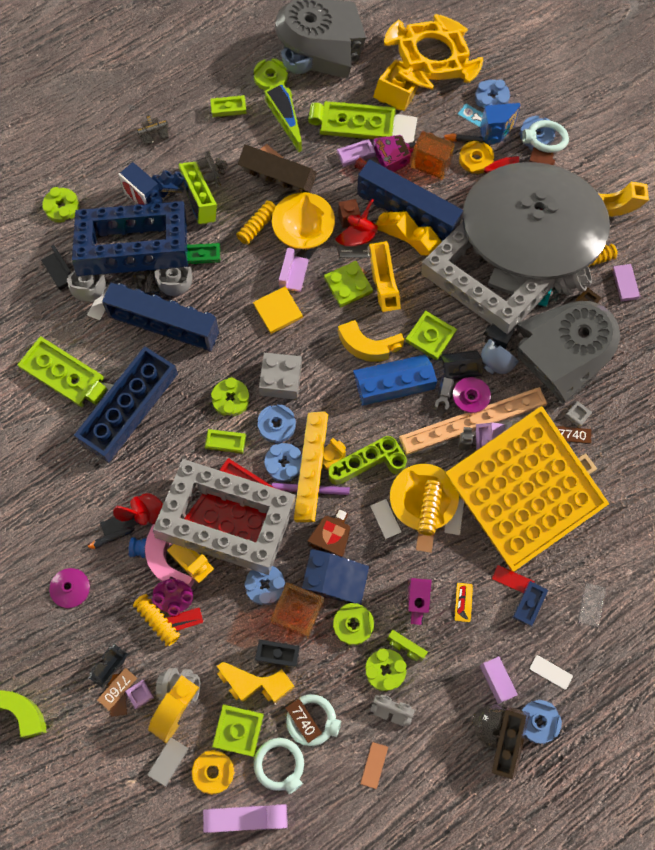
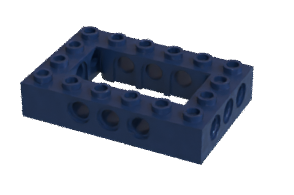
[72,201,188,276]

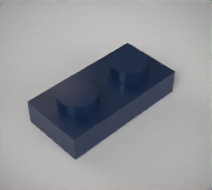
[512,581,548,627]

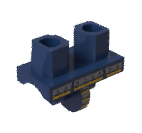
[152,170,185,198]

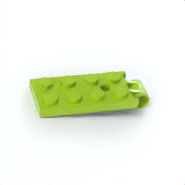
[308,101,395,139]
[17,336,108,408]

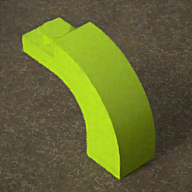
[0,691,47,738]

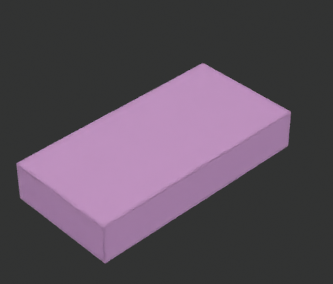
[337,139,376,167]
[612,264,640,301]

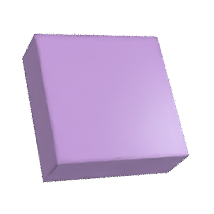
[125,680,154,710]

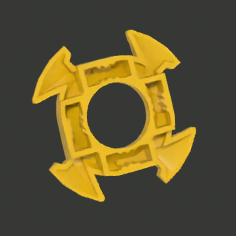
[384,14,483,90]

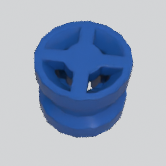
[129,537,147,558]

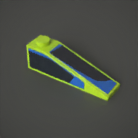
[264,82,302,152]
[178,162,217,224]

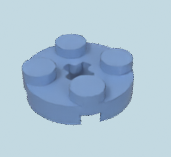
[475,80,510,108]
[520,116,555,150]
[258,405,296,444]
[265,443,302,482]
[244,566,285,605]
[522,700,562,744]

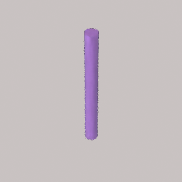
[272,483,350,495]

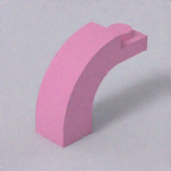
[145,524,195,588]

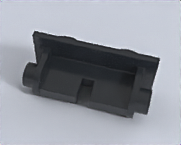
[88,644,128,689]

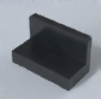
[41,245,71,290]
[441,350,482,379]

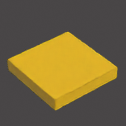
[253,286,303,334]

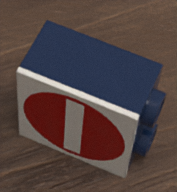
[118,162,163,205]

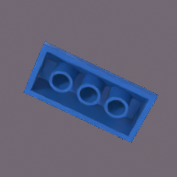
[353,354,437,406]

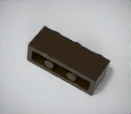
[491,707,530,780]

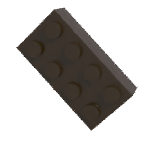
[237,144,317,193]

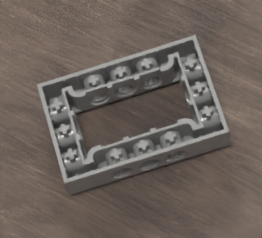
[421,222,555,335]
[153,459,296,575]

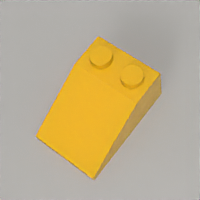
[373,59,419,111]

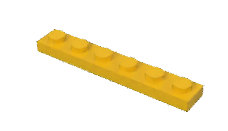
[294,412,328,523]

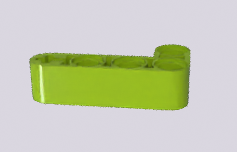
[328,436,407,485]

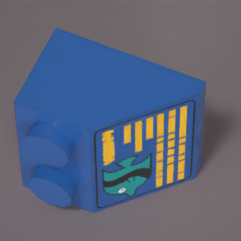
[480,103,520,144]

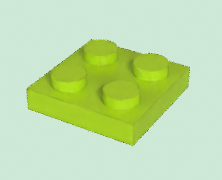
[324,261,373,308]
[405,311,457,361]
[212,705,264,757]

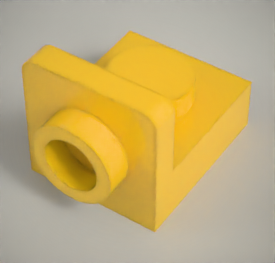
[322,438,346,471]

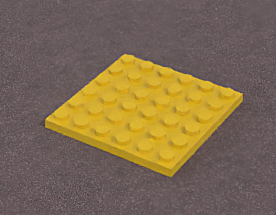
[445,406,609,572]

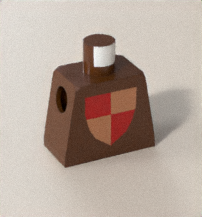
[308,510,351,557]

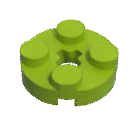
[254,59,288,91]
[42,187,80,223]
[211,377,249,416]
[333,603,374,645]
[365,649,406,691]

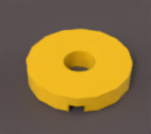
[459,141,494,174]
[191,750,234,794]

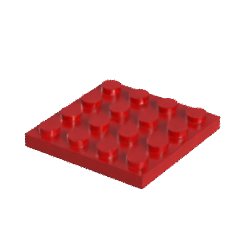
[184,458,276,542]

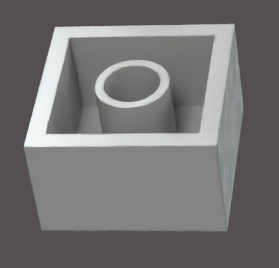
[259,352,302,400]

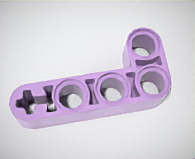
[203,804,288,833]

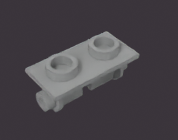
[370,695,415,727]

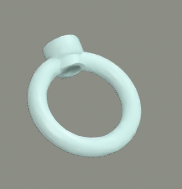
[522,120,569,153]
[286,694,341,746]
[254,738,304,794]

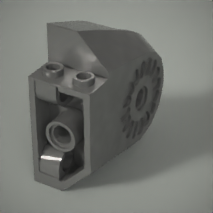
[275,0,366,78]
[516,301,620,405]

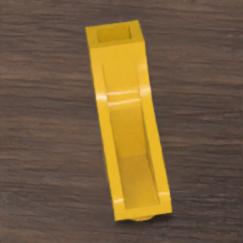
[376,212,442,255]
[369,241,401,312]
[217,662,295,703]

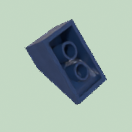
[302,549,369,605]

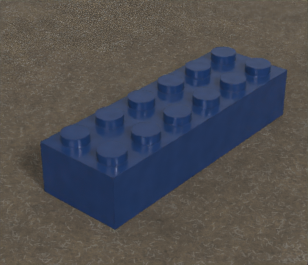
[357,159,463,242]
[102,282,219,352]
[74,346,178,463]

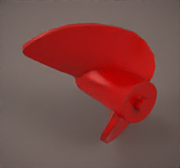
[336,199,378,247]
[113,493,163,526]

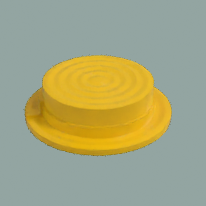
[272,192,335,249]
[390,464,459,530]

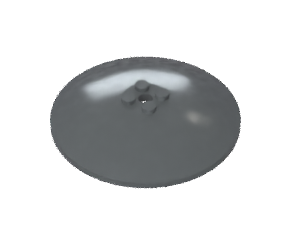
[463,162,610,280]

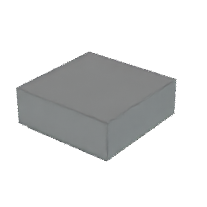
[565,401,592,428]

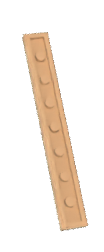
[399,387,547,455]

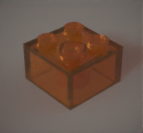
[411,131,455,180]
[270,582,324,639]

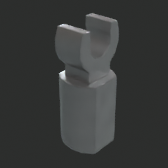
[434,377,454,412]
[458,427,473,450]

